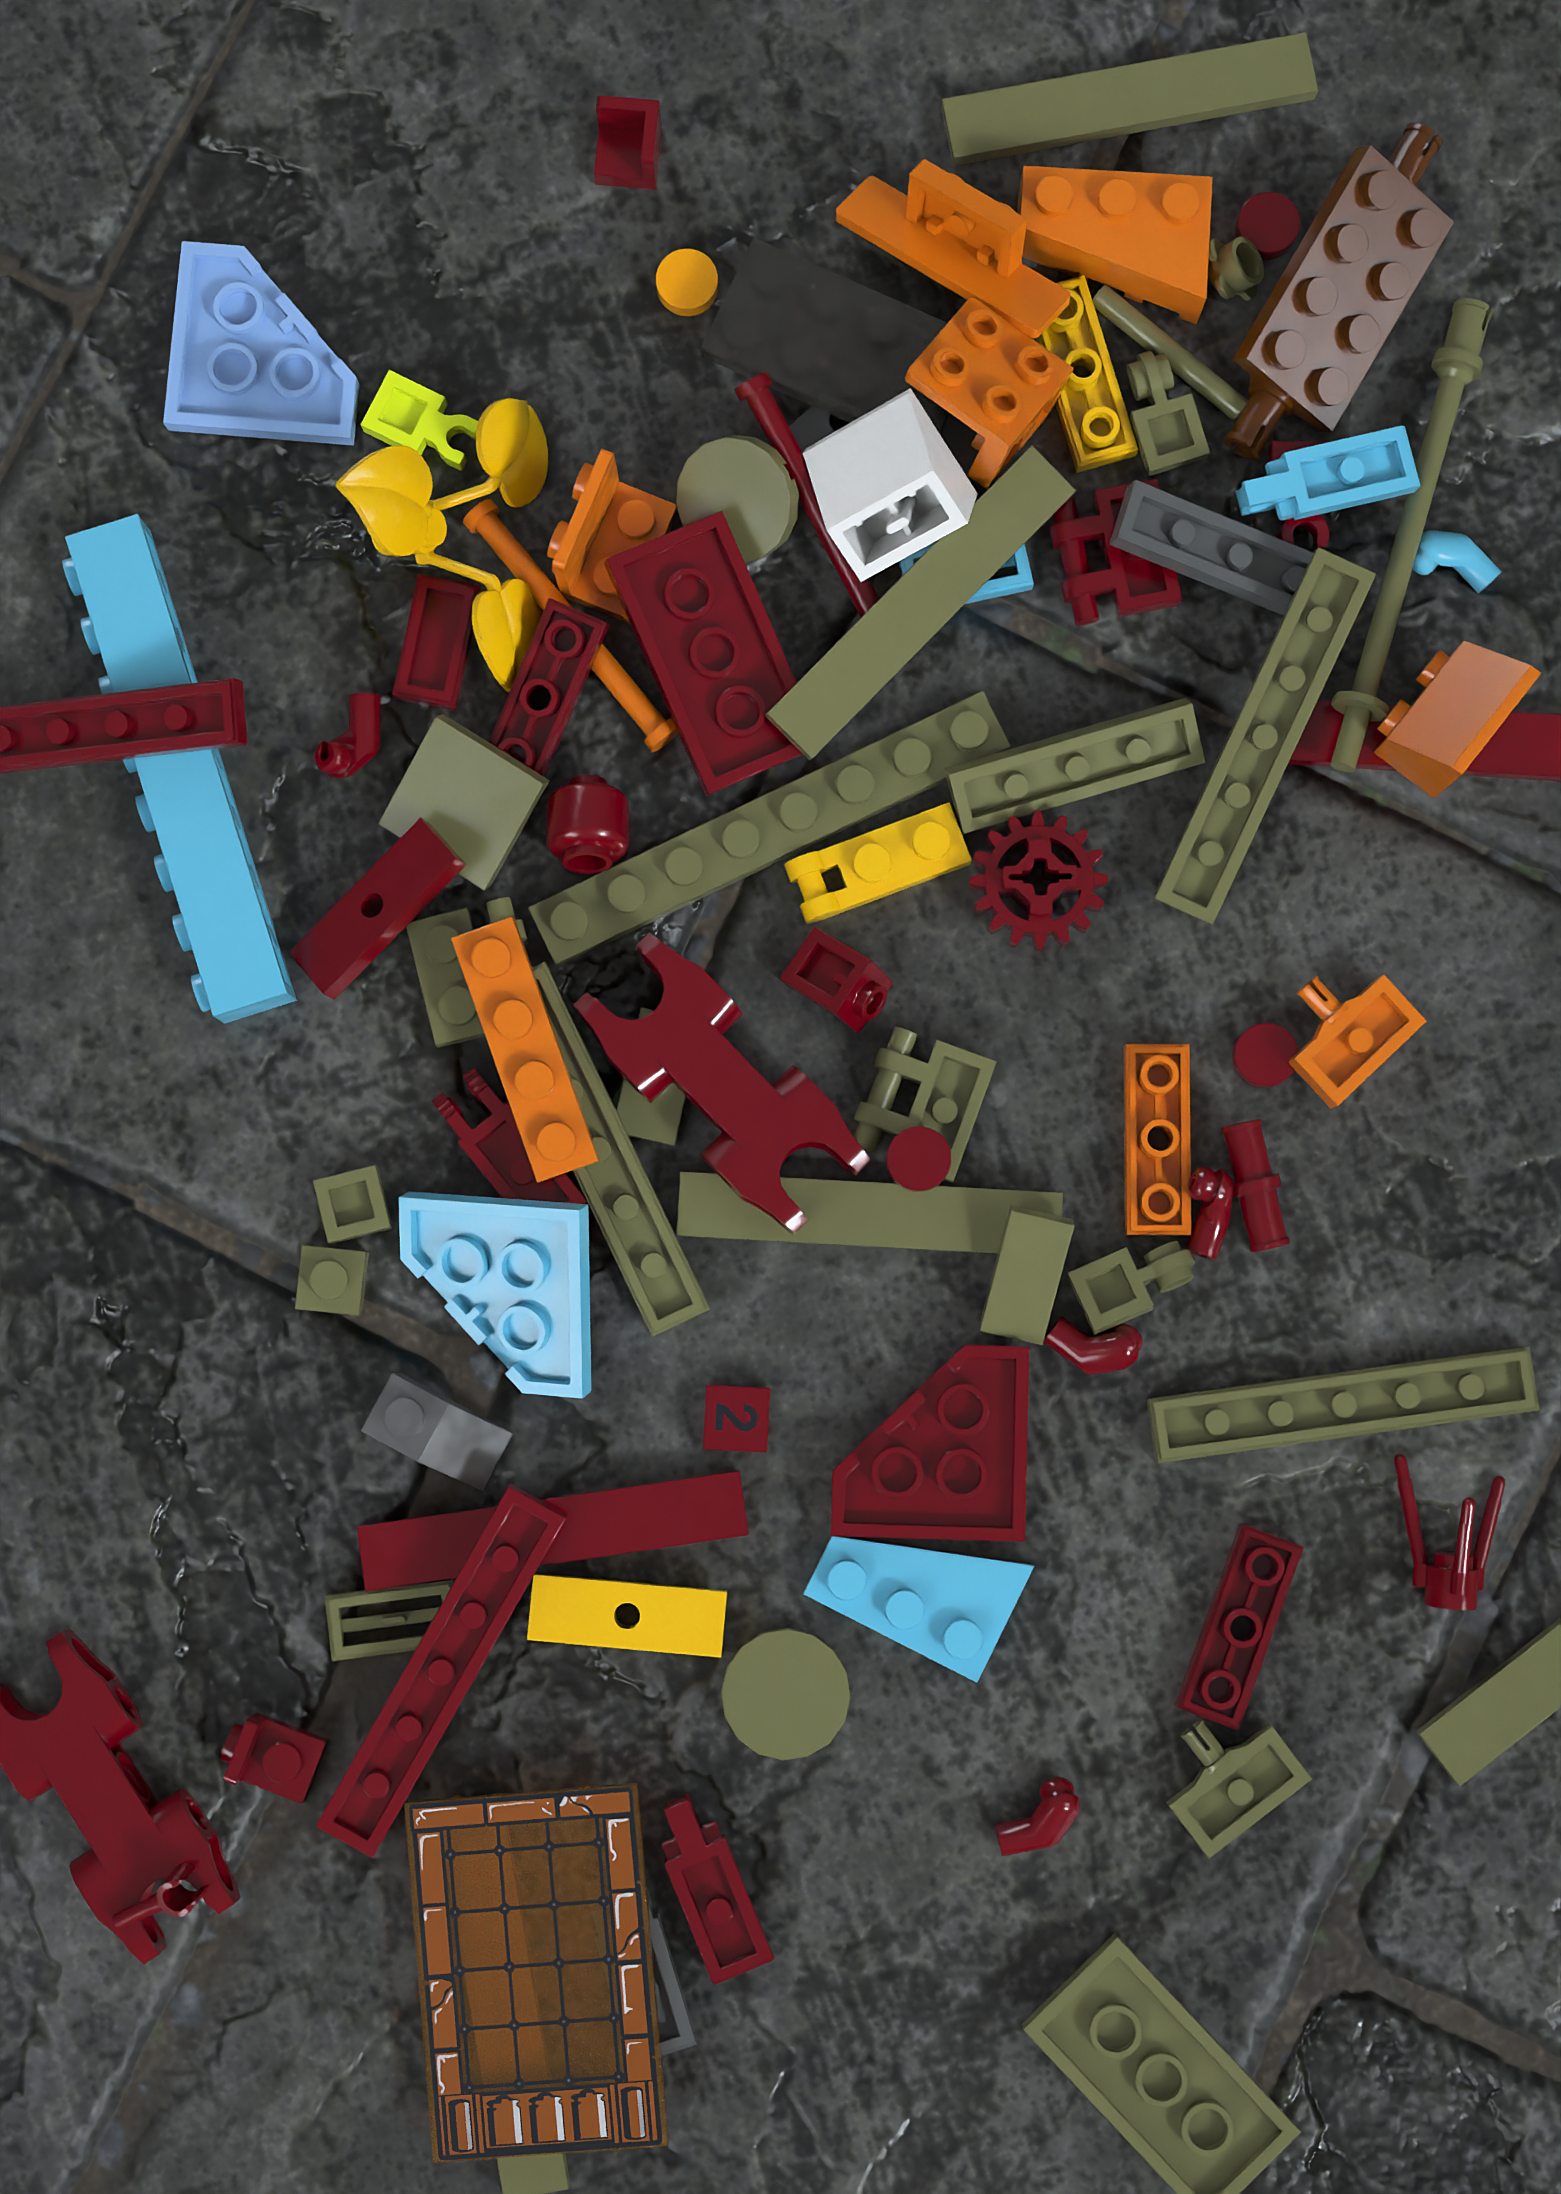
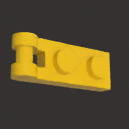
[784,802,972,924]

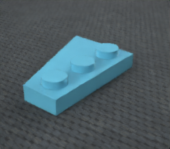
[803,1536,1034,1682]

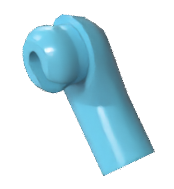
[1412,530,1502,594]

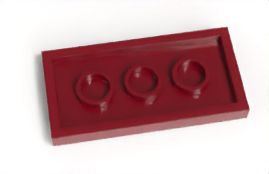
[604,511,803,796]

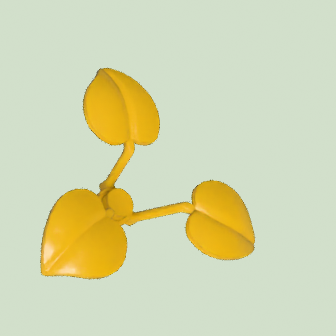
[335,398,548,693]

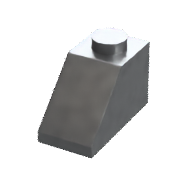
[361,1373,514,1490]

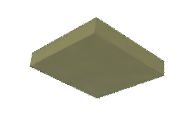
[378,714,550,890]

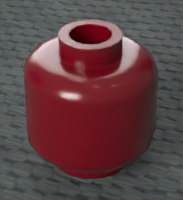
[546,775,629,874]

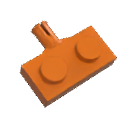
[1288,974,1427,1109]

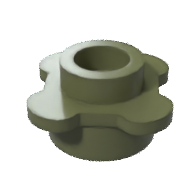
[1208,237,1264,301]

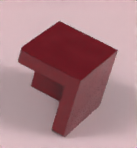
[594,95,662,190]

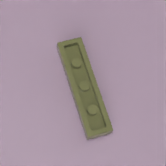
[944,698,1205,834]

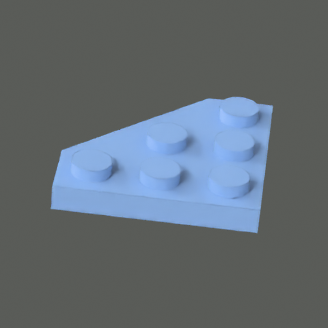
[163,241,360,445]

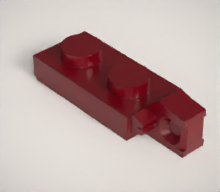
[661,1793,774,1985]

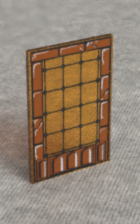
[404,1783,669,2163]

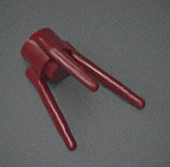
[1394,1454,1506,1610]

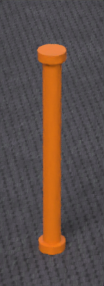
[463,499,678,752]

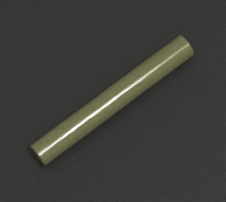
[1092,284,1248,421]

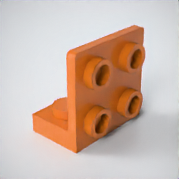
[905,298,1074,490]
[547,449,678,624]

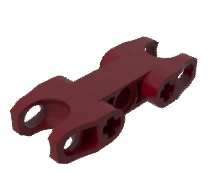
[573,933,870,1235]
[0,1629,241,1964]

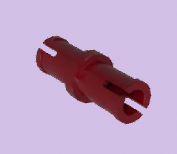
[1221,1119,1290,1252]

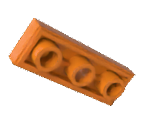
[1123,1044,1191,1236]

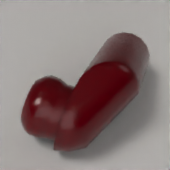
[314,693,381,779]
[1186,1166,1234,1261]
[1043,1316,1143,1375]
[995,1777,1080,1856]

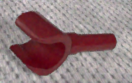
[113,1863,208,1930]

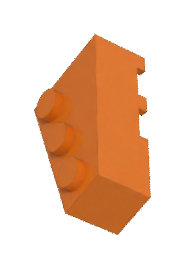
[1017,166,1213,325]

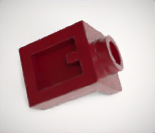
[779,926,892,1033]
[220,1712,329,1804]

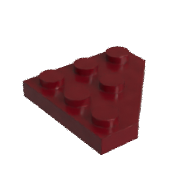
[830,1345,1029,1542]

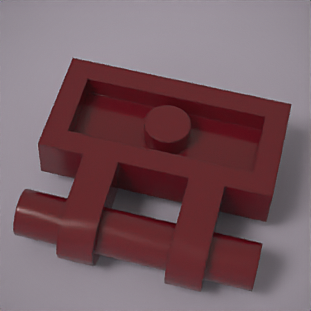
[1049,479,1182,626]

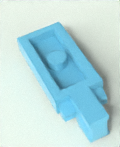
[1235,426,1420,520]

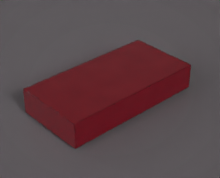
[392,574,482,711]

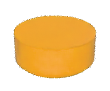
[656,249,718,316]

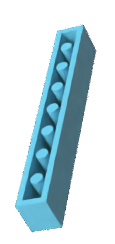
[62,514,297,1024]

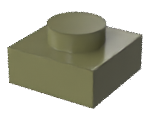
[313,1165,393,1244]
[295,1245,369,1316]

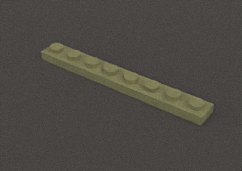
[528,691,1011,967]

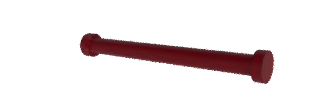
[734,372,879,617]

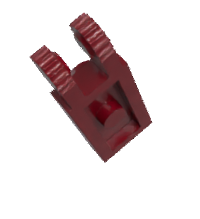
[432,1067,588,1204]

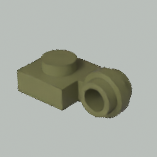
[1127,351,1210,477]
[1068,1241,1195,1335]

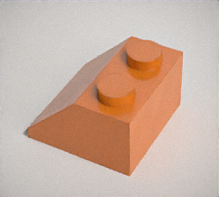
[1374,641,1541,799]

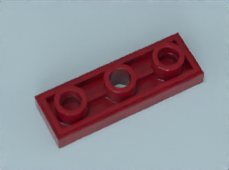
[489,598,610,777]
[289,817,466,1000]
[1175,1523,1304,1730]

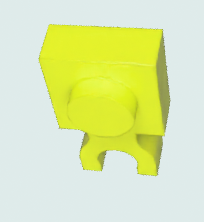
[361,370,478,471]

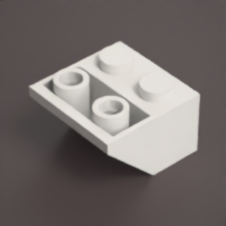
[803,388,978,582]

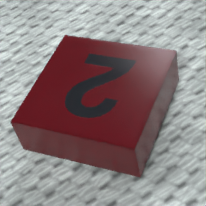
[703,1385,770,1453]

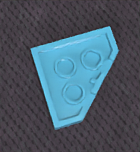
[399,1192,591,1398]

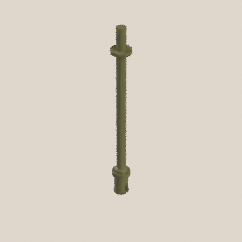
[1330,298,1493,772]

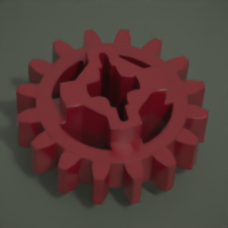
[968,811,1108,952]

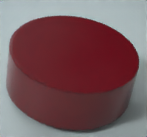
[1235,192,1300,260]
[1232,1023,1298,1088]
[886,1126,951,1192]

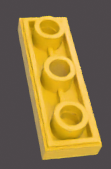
[1035,275,1138,473]
[527,1573,727,1658]

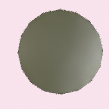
[676,435,799,563]
[721,1627,851,1760]

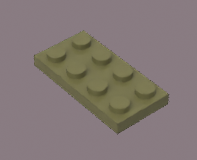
[1021,1933,1301,2194]

